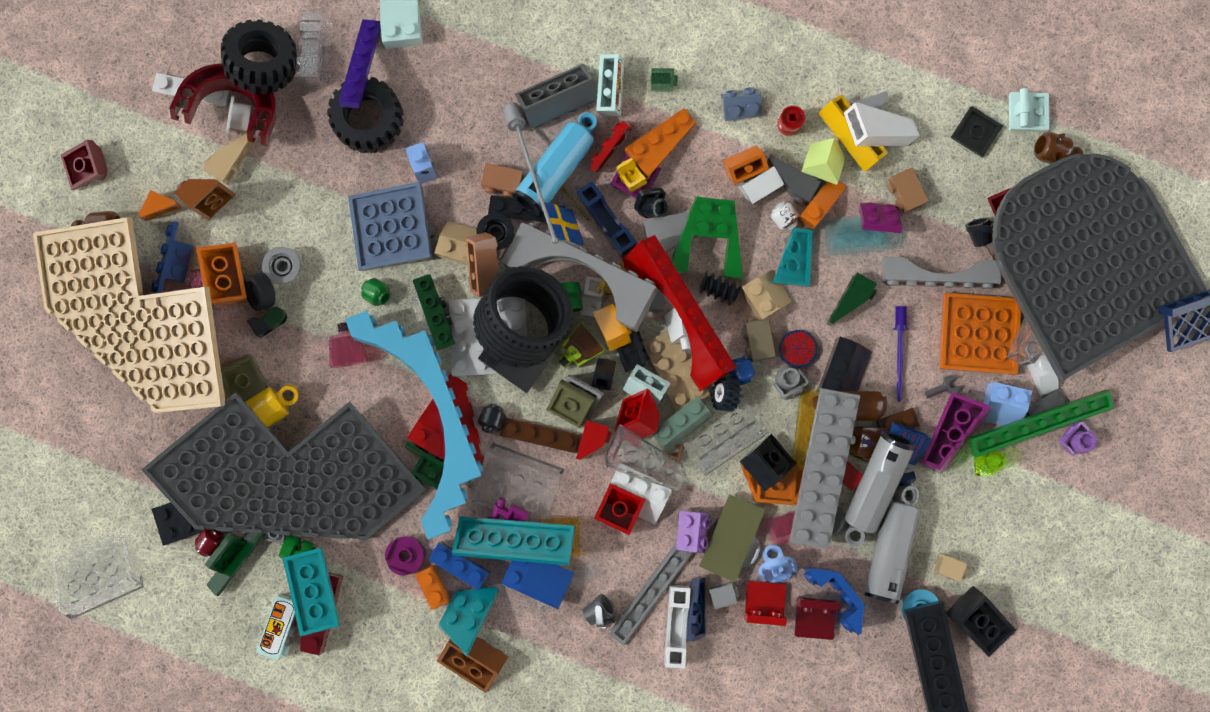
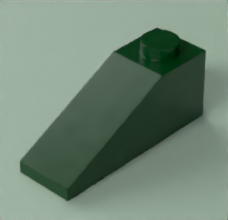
[826,272,877,326]

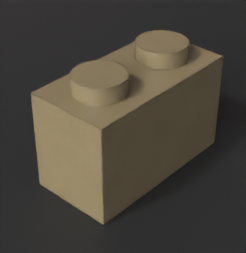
[741,319,776,362]

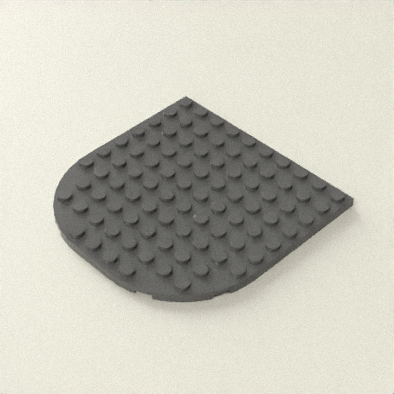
[992,153,1207,381]

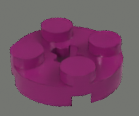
[385,536,425,576]

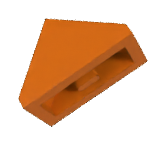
[139,190,182,221]

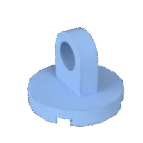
[758,545,798,583]

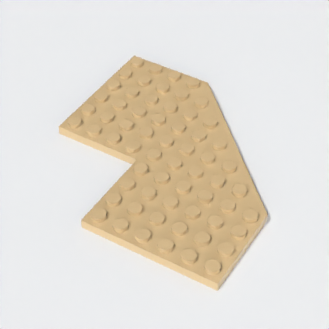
[33,217,225,413]

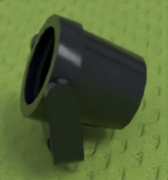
[634,188,668,218]
[965,217,994,247]

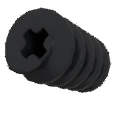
[699,270,742,306]

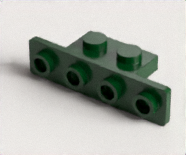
[413,274,455,350]
[404,441,473,490]
[205,533,266,596]

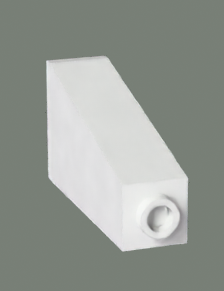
[844,102,919,146]

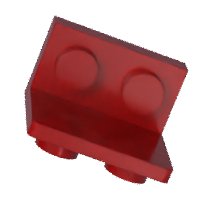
[744,581,787,626]

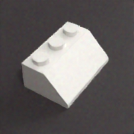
[611,465,672,525]

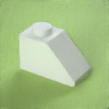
[1026,354,1058,396]

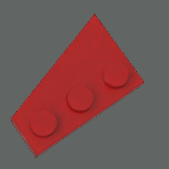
[589,121,634,172]

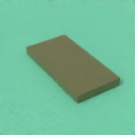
[699,495,765,582]

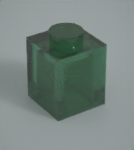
[651,68,678,92]

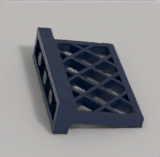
[1158,289,1210,352]

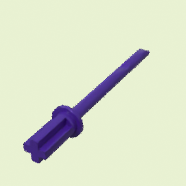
[893,306,909,403]

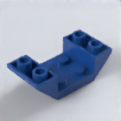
[803,566,865,635]

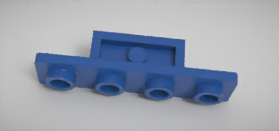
[151,221,193,294]

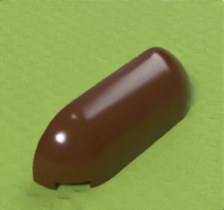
[812,391,888,421]

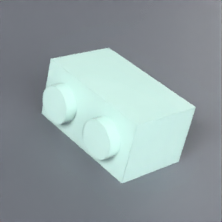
[623,364,670,407]

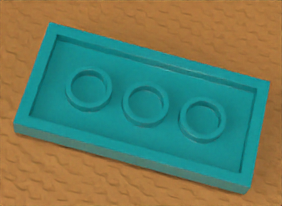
[282,547,341,636]

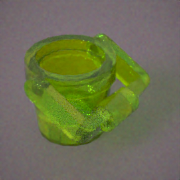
[974,450,1006,476]

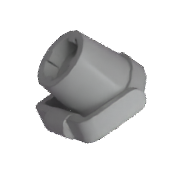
[773,366,809,400]

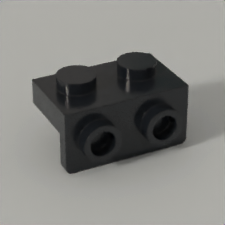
[617,330,649,373]

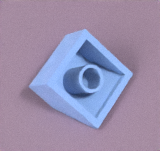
[983,382,1032,426]

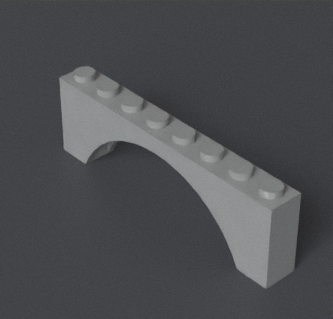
[501,222,658,332]

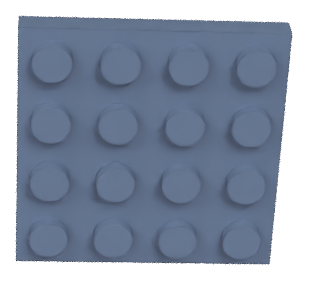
[348,182,433,271]

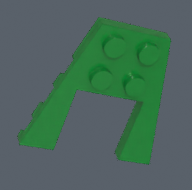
[671,196,743,279]

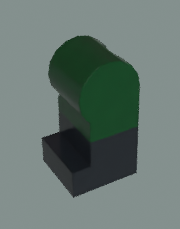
[247,307,287,338]

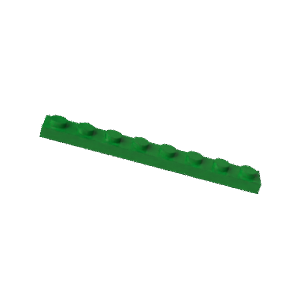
[968,389,1114,457]

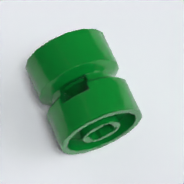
[561,282,583,312]
[279,535,316,558]

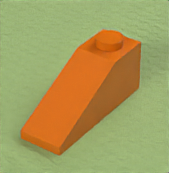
[798,181,846,230]

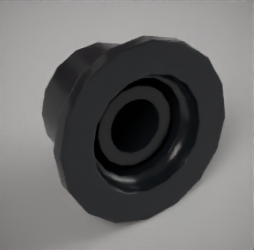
[476,213,514,250]

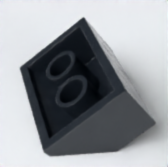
[817,336,872,392]

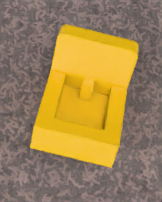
[616,158,647,192]

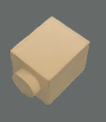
[934,554,967,582]

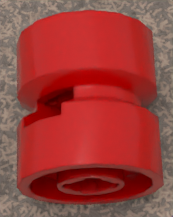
[777,105,805,136]

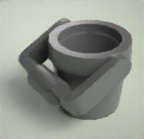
[583,594,615,629]

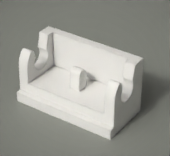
[738,166,784,204]

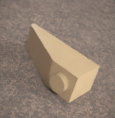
[203,133,258,185]

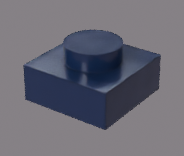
[899,471,916,486]

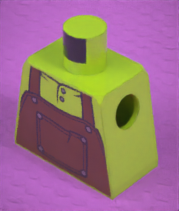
[558,322,605,368]

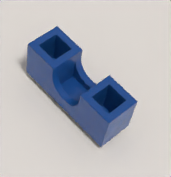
[428,541,491,590]

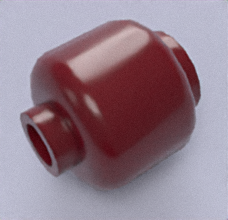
[195,529,224,557]

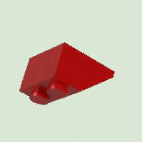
[614,389,660,442]
[576,421,612,460]
[594,483,646,535]

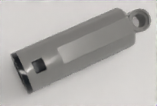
[845,431,916,546]
[864,485,920,605]

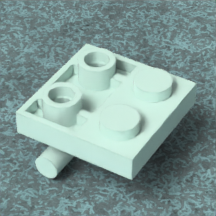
[1009,88,1049,132]

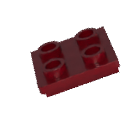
[794,597,840,640]

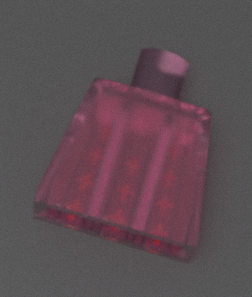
[329,322,369,369]

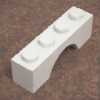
[664,585,691,669]

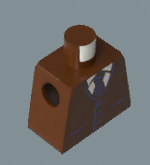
[848,427,888,463]

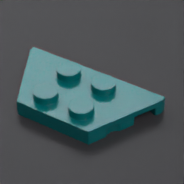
[438,587,499,656]

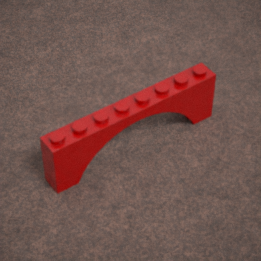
[621,235,736,391]

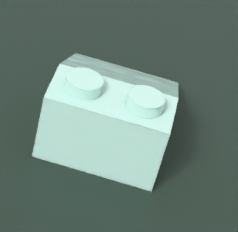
[380,0,423,49]

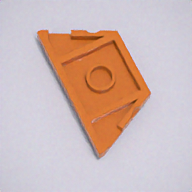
[740,463,804,505]

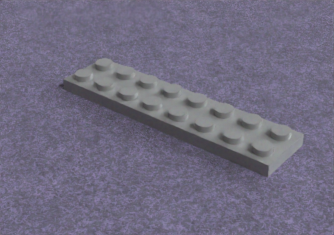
[789,388,860,549]

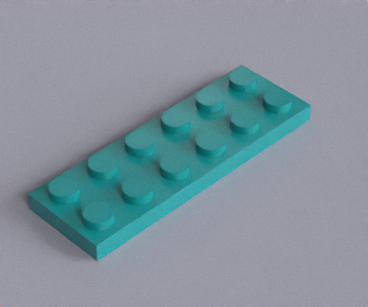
[452,516,575,566]

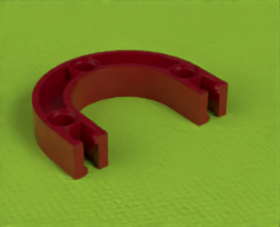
[169,63,276,146]

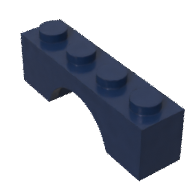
[577,181,637,257]

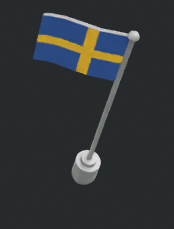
[503,102,584,247]

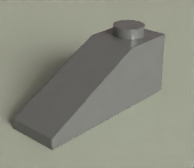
[767,155,820,205]

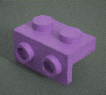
[676,510,710,553]

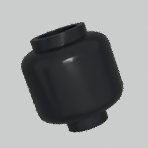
[478,404,506,434]

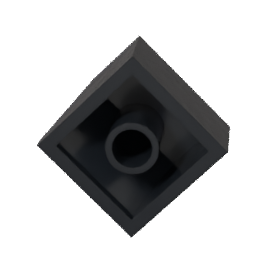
[739,433,796,491]

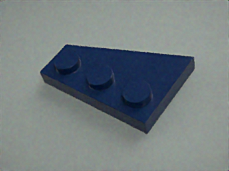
[686,577,706,641]

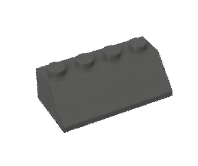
[515,64,598,129]

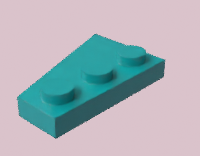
[772,228,813,287]

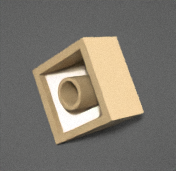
[434,221,477,265]
[740,270,792,321]

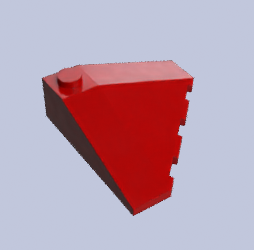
[407,373,485,467]

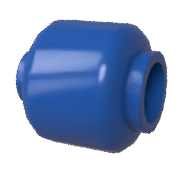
[729,356,755,386]

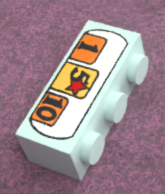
[596,54,624,117]
[256,594,297,660]

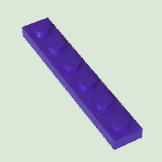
[339,19,381,108]

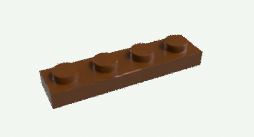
[500,418,579,453]

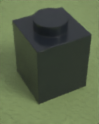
[592,358,616,391]

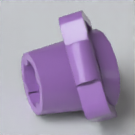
[1060,421,1097,456]

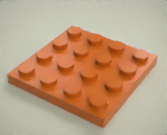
[939,293,1021,375]

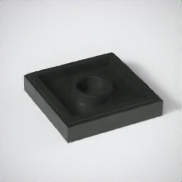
[950,106,1003,157]

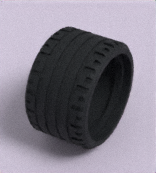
[473,266,574,368]

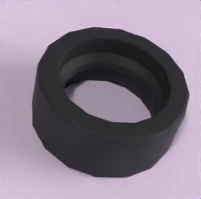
[244,272,276,311]

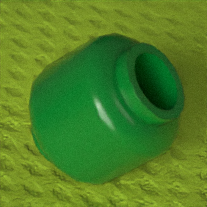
[361,278,390,306]

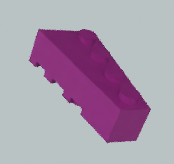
[921,392,991,474]

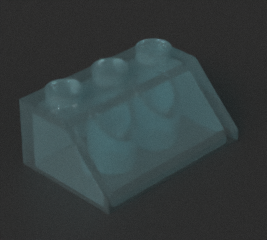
[823,216,888,257]

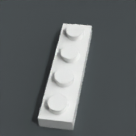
[152,73,231,107]

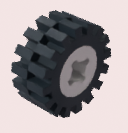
[711,376,742,412]

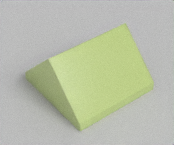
[801,138,846,185]

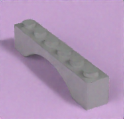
[882,257,1001,289]

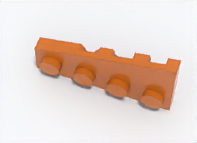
[624,108,696,179]

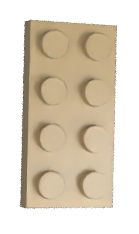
[642,331,710,412]

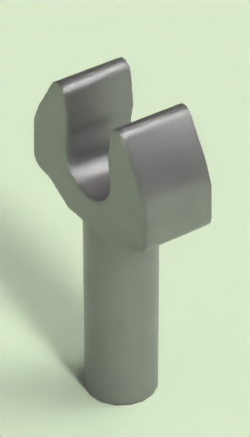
[924,376,961,398]

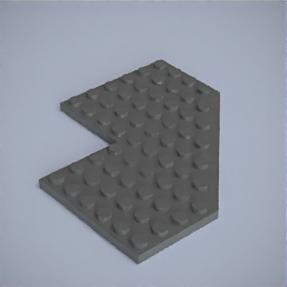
[141,392,426,540]

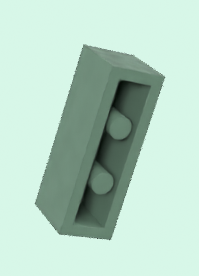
[653,397,712,452]

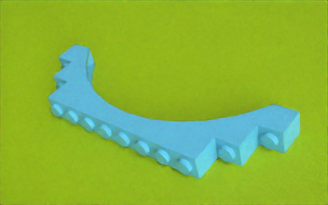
[345,311,483,540]

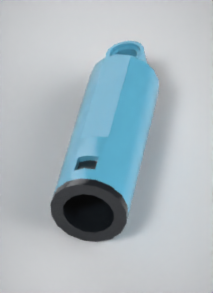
[512,112,597,216]

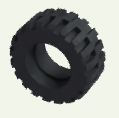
[221,19,297,94]
[327,77,404,153]

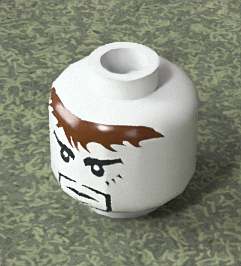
[771,201,799,230]

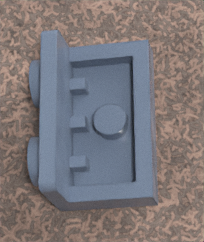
[721,87,763,121]

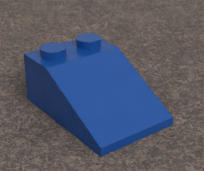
[501,561,574,609]

